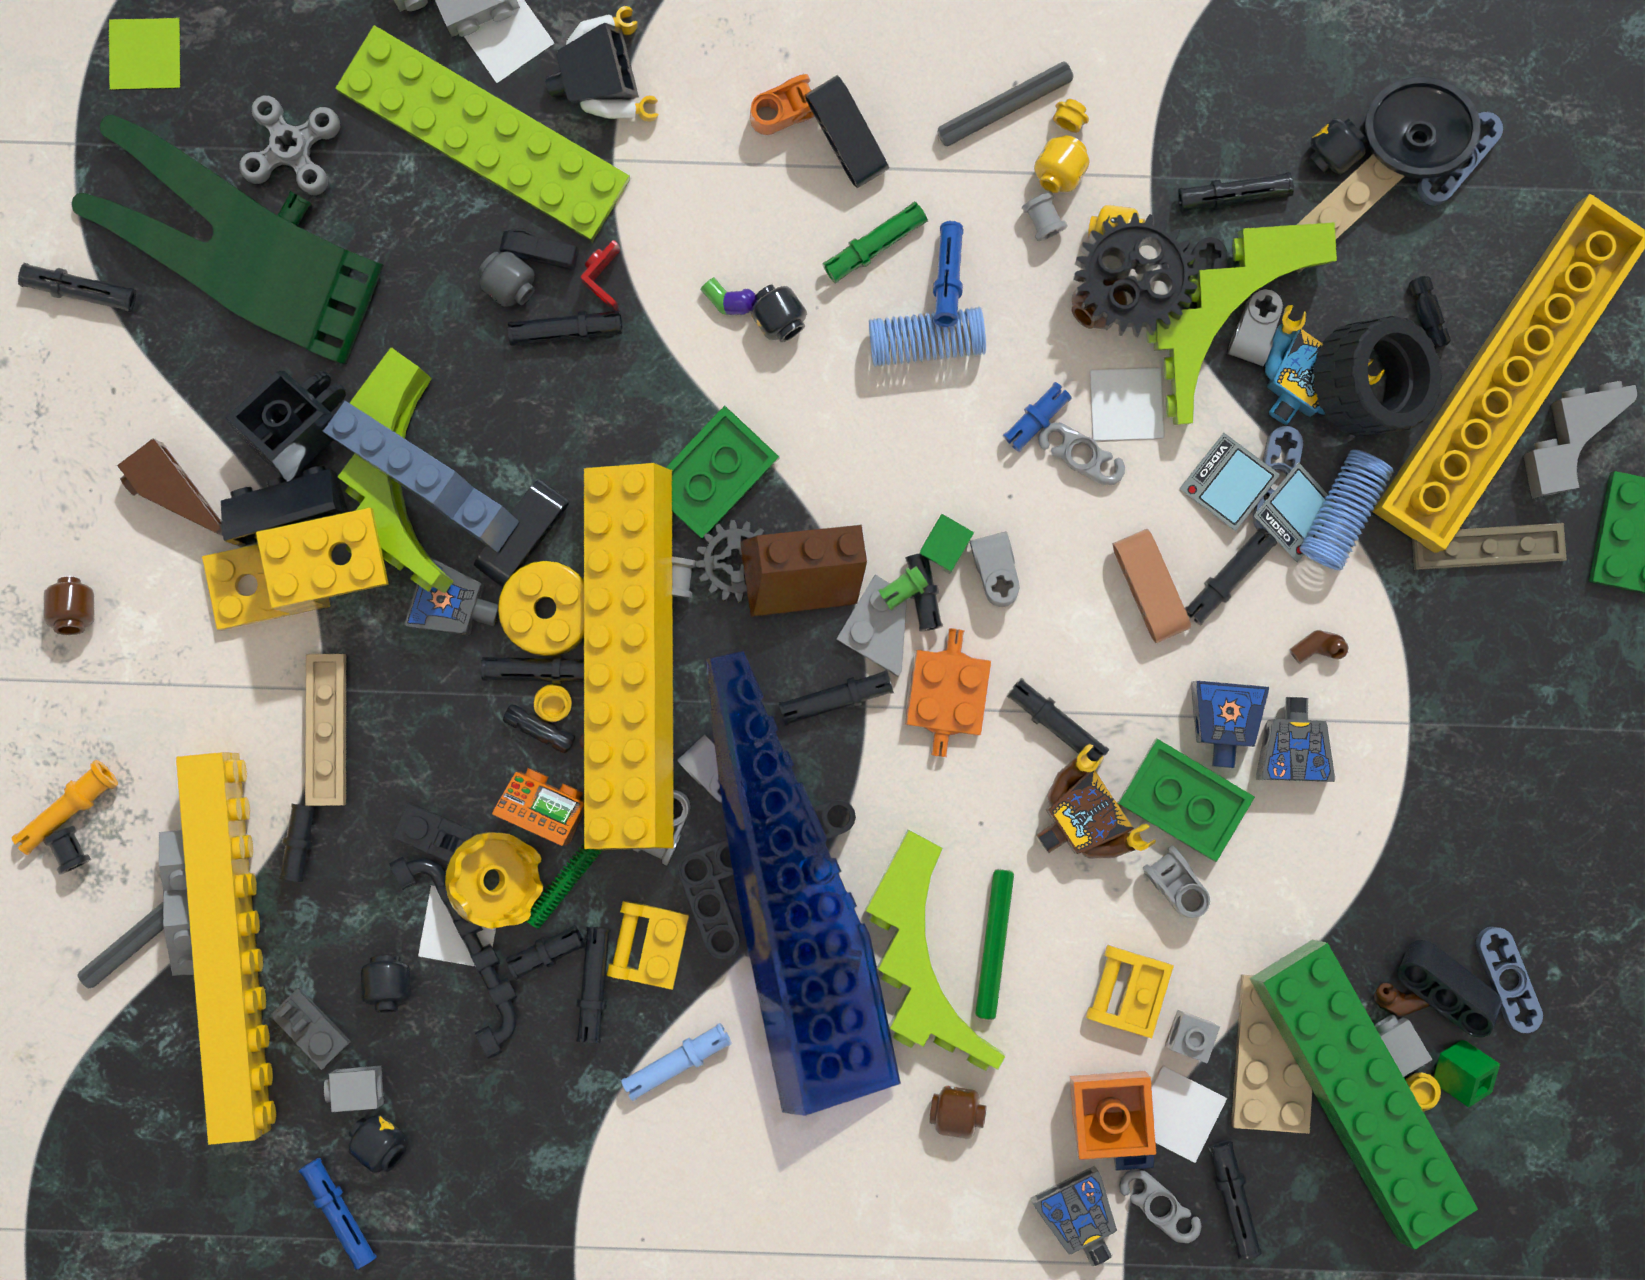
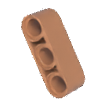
[1112,529,1191,643]

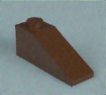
[117,438,223,536]

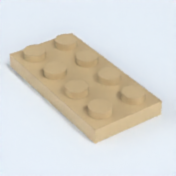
[1231,974,1312,1134]

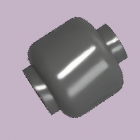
[478,251,535,307]

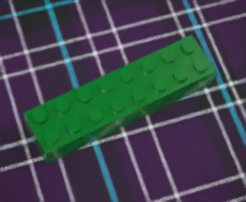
[1249,939,1478,1250]

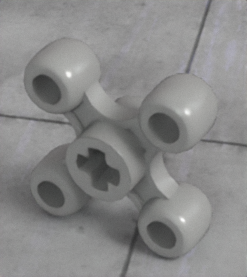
[239,96,340,195]

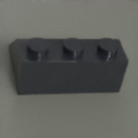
[221,466,348,547]

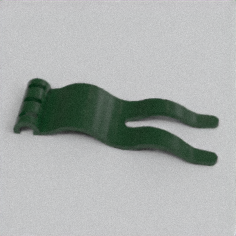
[71,115,384,364]

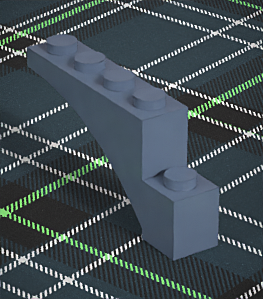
[323,401,519,552]

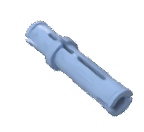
[621,1023,732,1101]

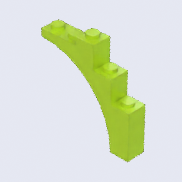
[1146,222,1337,425]
[338,348,454,593]
[865,830,1005,1071]

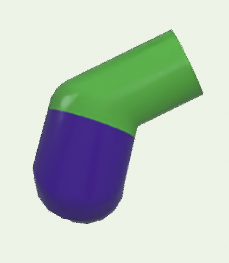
[700,277,757,315]

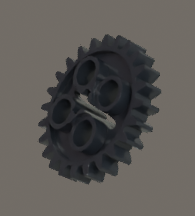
[1073,213,1199,337]

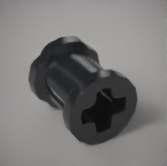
[43,826,91,875]

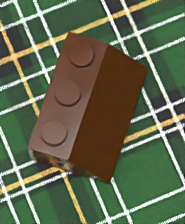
[740,525,867,617]

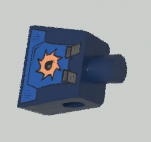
[1191,681,1269,768]

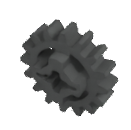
[695,520,764,603]

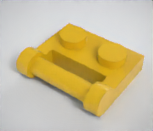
[606,901,690,990]
[1085,945,1174,1039]

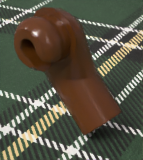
[1289,630,1349,664]
[1374,983,1430,1017]

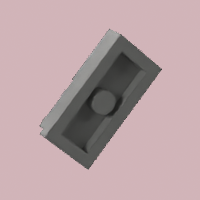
[271,988,351,1070]

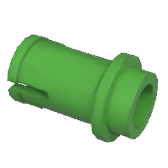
[878,566,929,611]

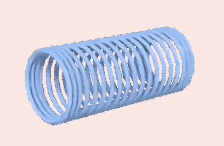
[869,307,986,367]
[1299,449,1394,571]

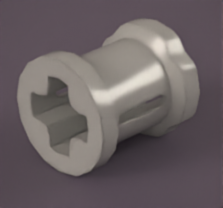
[1022,192,1068,241]
[672,557,697,599]

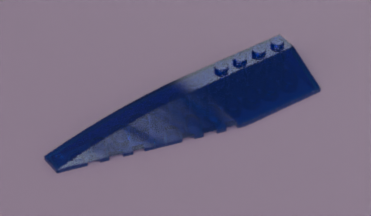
[707,651,901,1116]

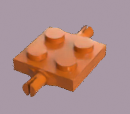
[905,628,991,757]

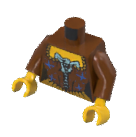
[1036,744,1156,859]

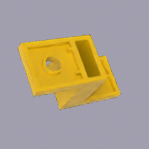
[202,508,389,630]

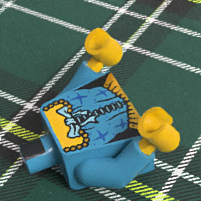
[1265,305,1384,425]

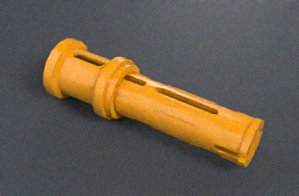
[12,760,118,855]

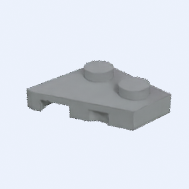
[836,575,907,676]

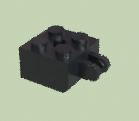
[225,370,346,482]

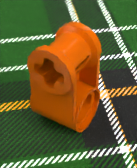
[750,74,815,135]

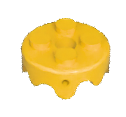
[498,561,584,656]
[445,832,543,929]

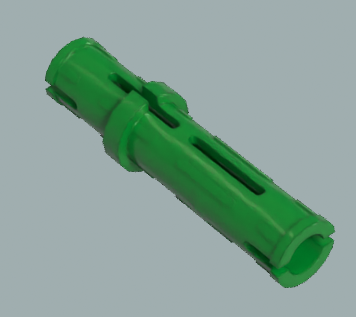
[822,201,928,284]

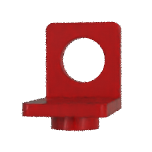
[580,240,621,311]

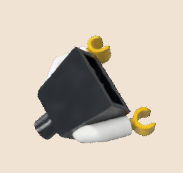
[545,6,659,122]

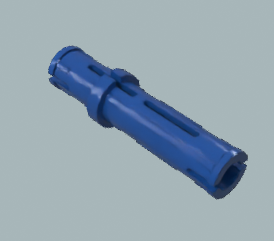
[933,221,964,327]
[298,1158,377,1270]

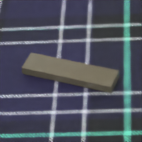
[1412,523,1567,570]

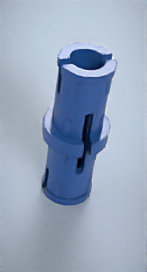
[1002,382,1072,452]

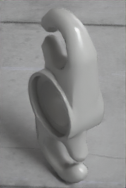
[1038,423,1125,485]
[1119,1169,1202,1243]

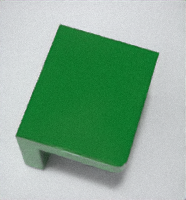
[920,514,974,574]
[1434,1040,1500,1108]

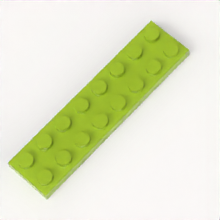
[335,25,631,242]

